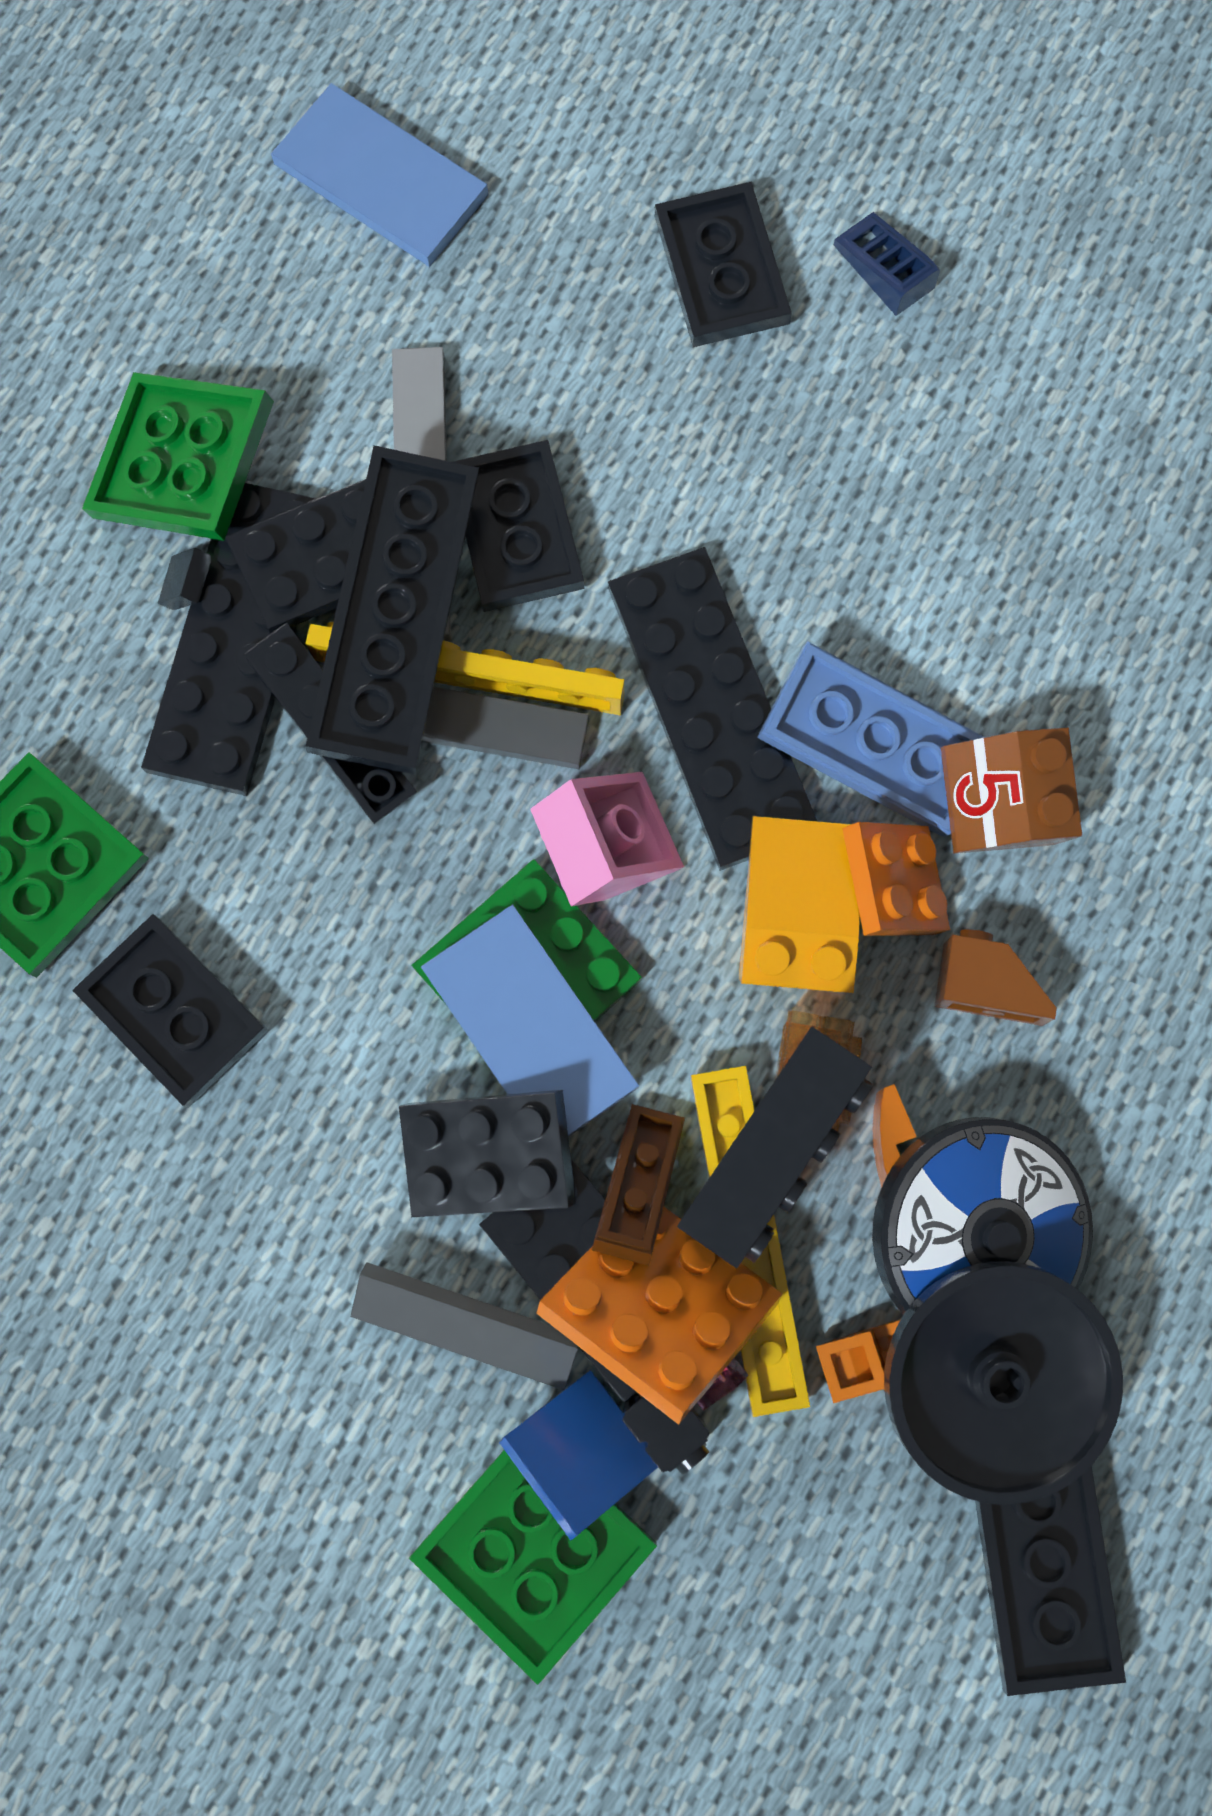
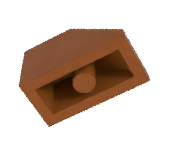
[934,929,1057,1026]

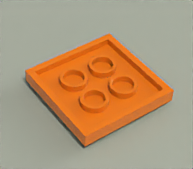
[536,1207,783,1425]

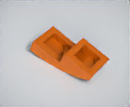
[872,1084,917,1188]
[816,1318,902,1403]

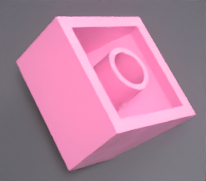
[530,772,684,907]

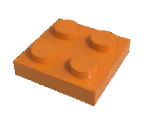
[842,822,951,936]

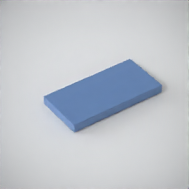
[271,83,489,267]
[757,641,985,837]
[421,904,639,1137]

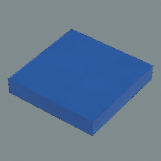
[499,1370,658,1541]

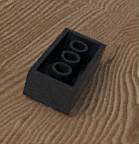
[677,1026,874,1269]

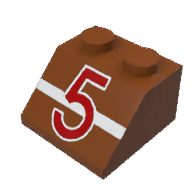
[941,728,1083,854]

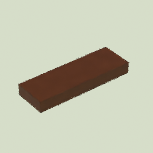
[592,1104,685,1266]

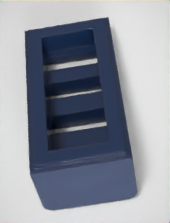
[833,212,940,316]

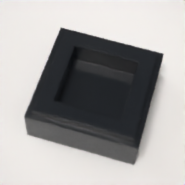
[158,548,211,610]

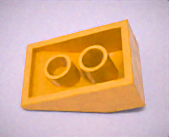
[739,816,860,993]

